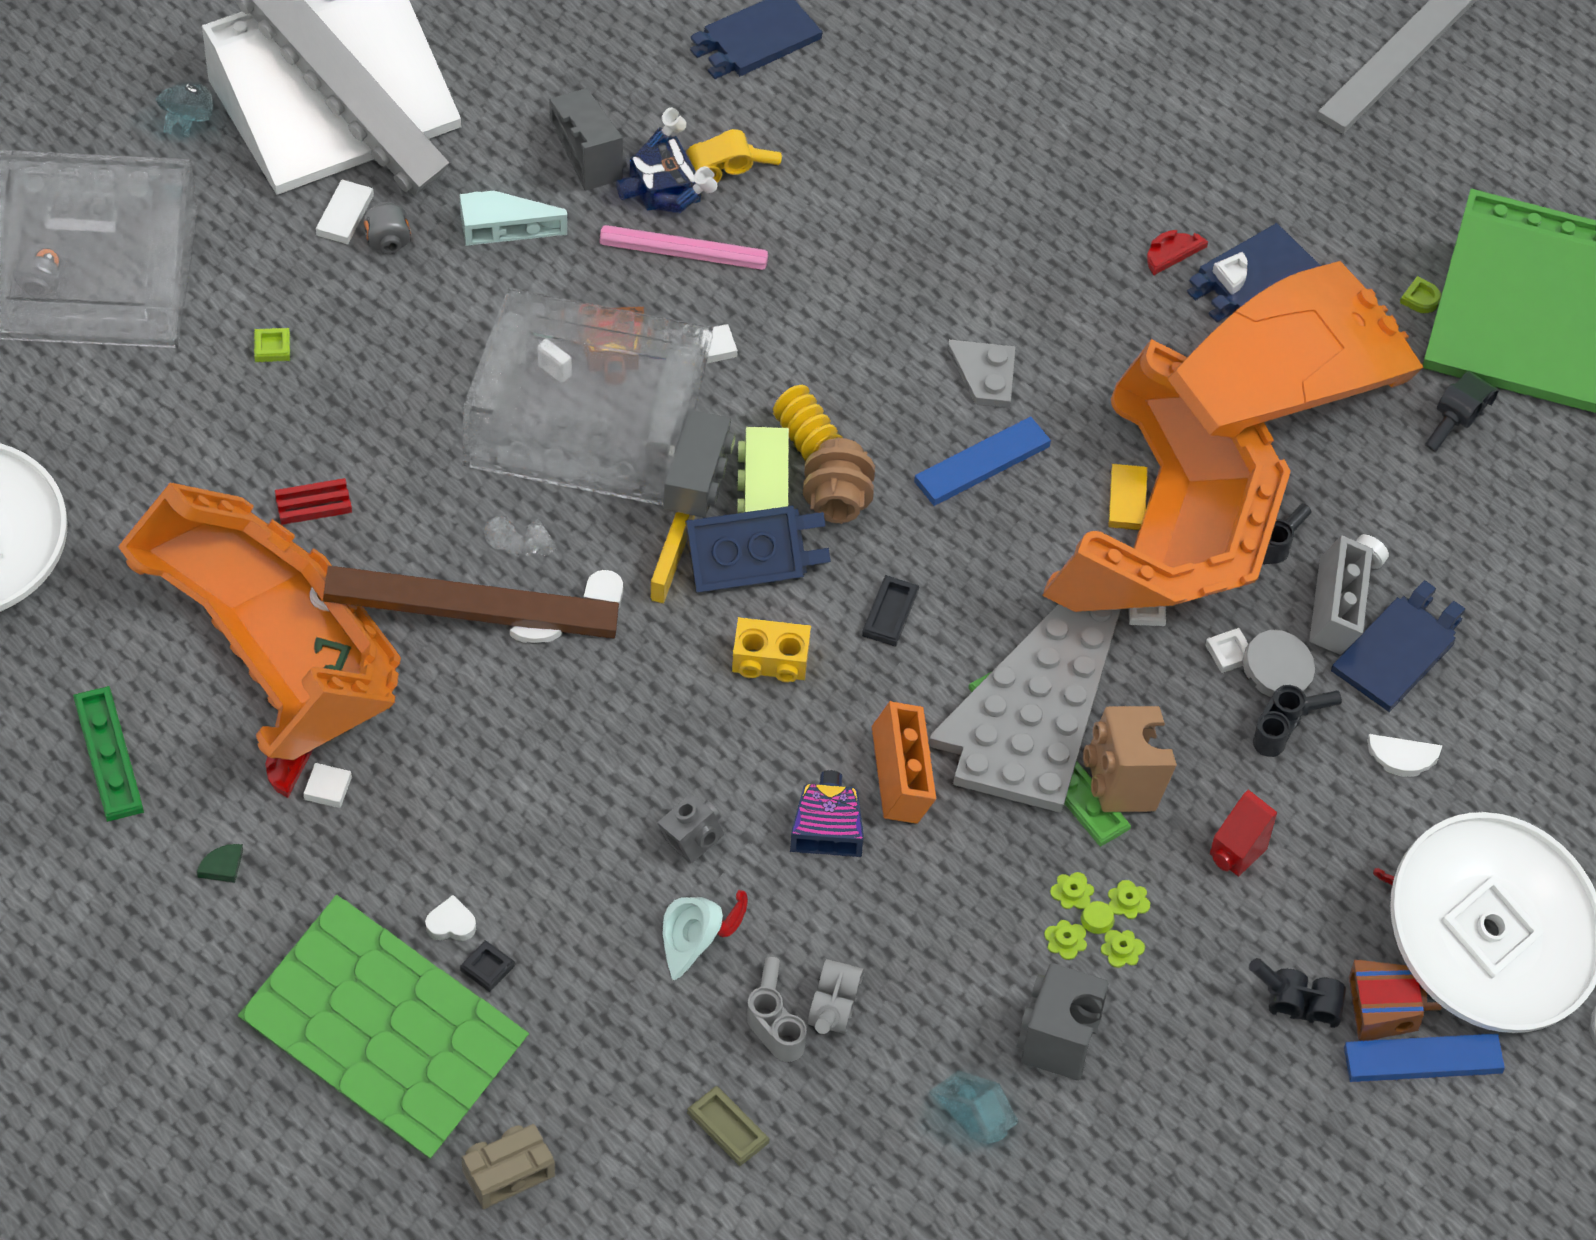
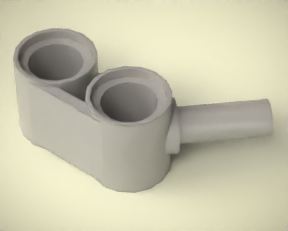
[747,957,807,1062]
[808,959,864,1034]

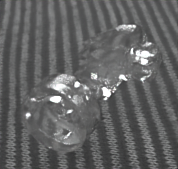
[483,516,558,557]

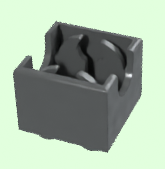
[1017,963,1108,1080]

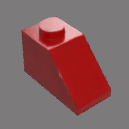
[1210,789,1277,877]

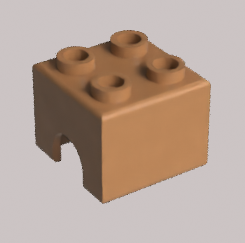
[1083,706,1177,812]

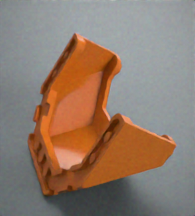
[1042,339,1291,612]
[118,482,401,760]

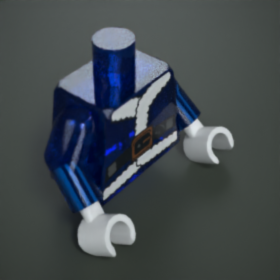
[616,107,717,213]

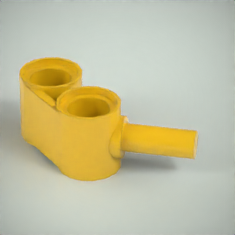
[685,129,782,184]

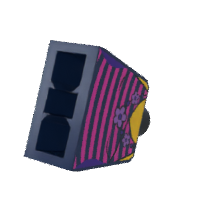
[790,770,864,857]

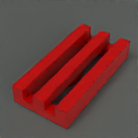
[274,478,352,525]

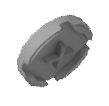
[1243,630,1315,697]

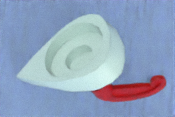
[663,890,748,980]

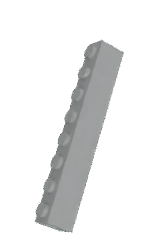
[235,0,449,196]

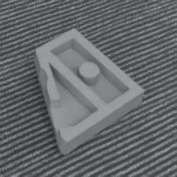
[948,340,1016,408]

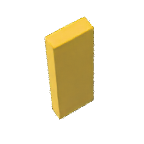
[650,512,695,604]

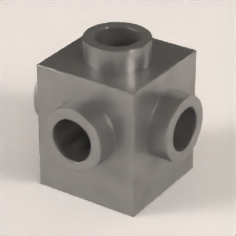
[657,794,725,864]

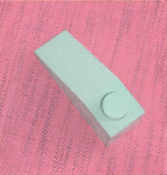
[460,191,567,246]

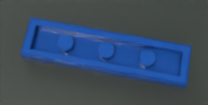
[914,416,1051,506]
[1344,1034,1505,1082]

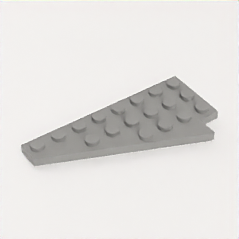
[929,604,1121,813]

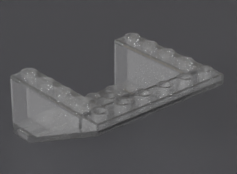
[0,150,198,348]
[462,288,713,506]

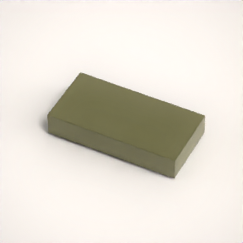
[687,1085,770,1166]

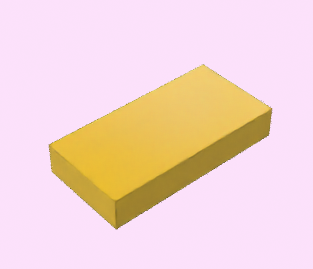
[1108,464,1147,530]

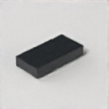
[862,575,919,647]

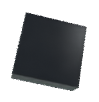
[460,940,515,992]

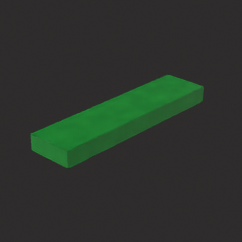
[73,686,144,822]

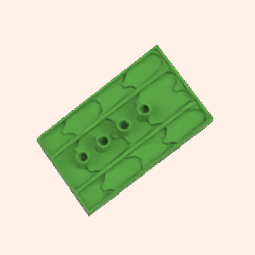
[237,894,529,1159]

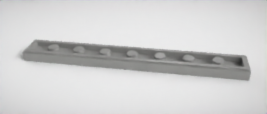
[1317,0,1477,134]

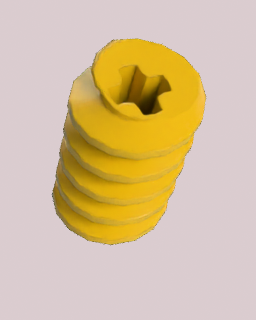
[773,385,843,461]

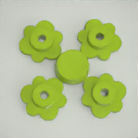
[1044,872,1150,968]

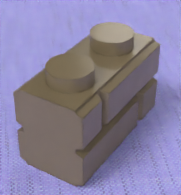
[461,1124,555,1210]

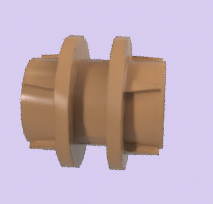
[803,437,875,524]

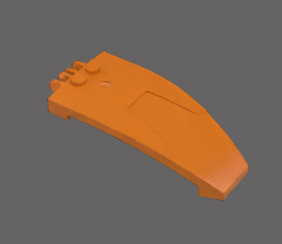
[1167,261,1423,438]

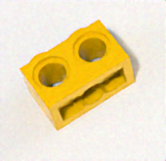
[732,617,811,682]

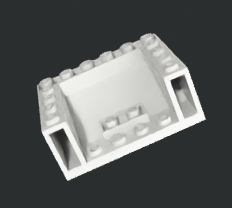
[202,0,461,195]

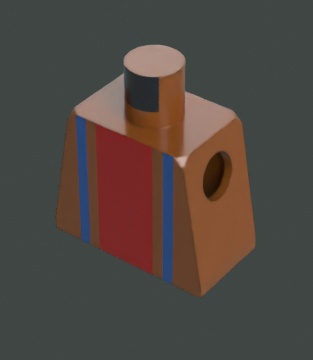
[1349,960,1442,1041]

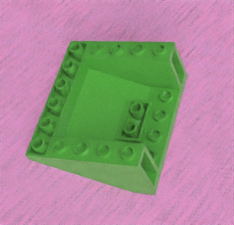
[1422,189,1596,413]

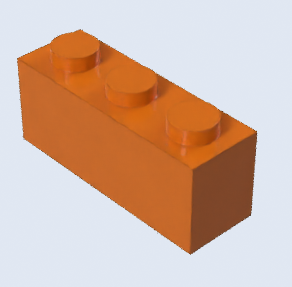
[872,701,936,824]

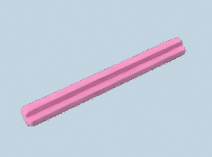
[600,225,768,270]

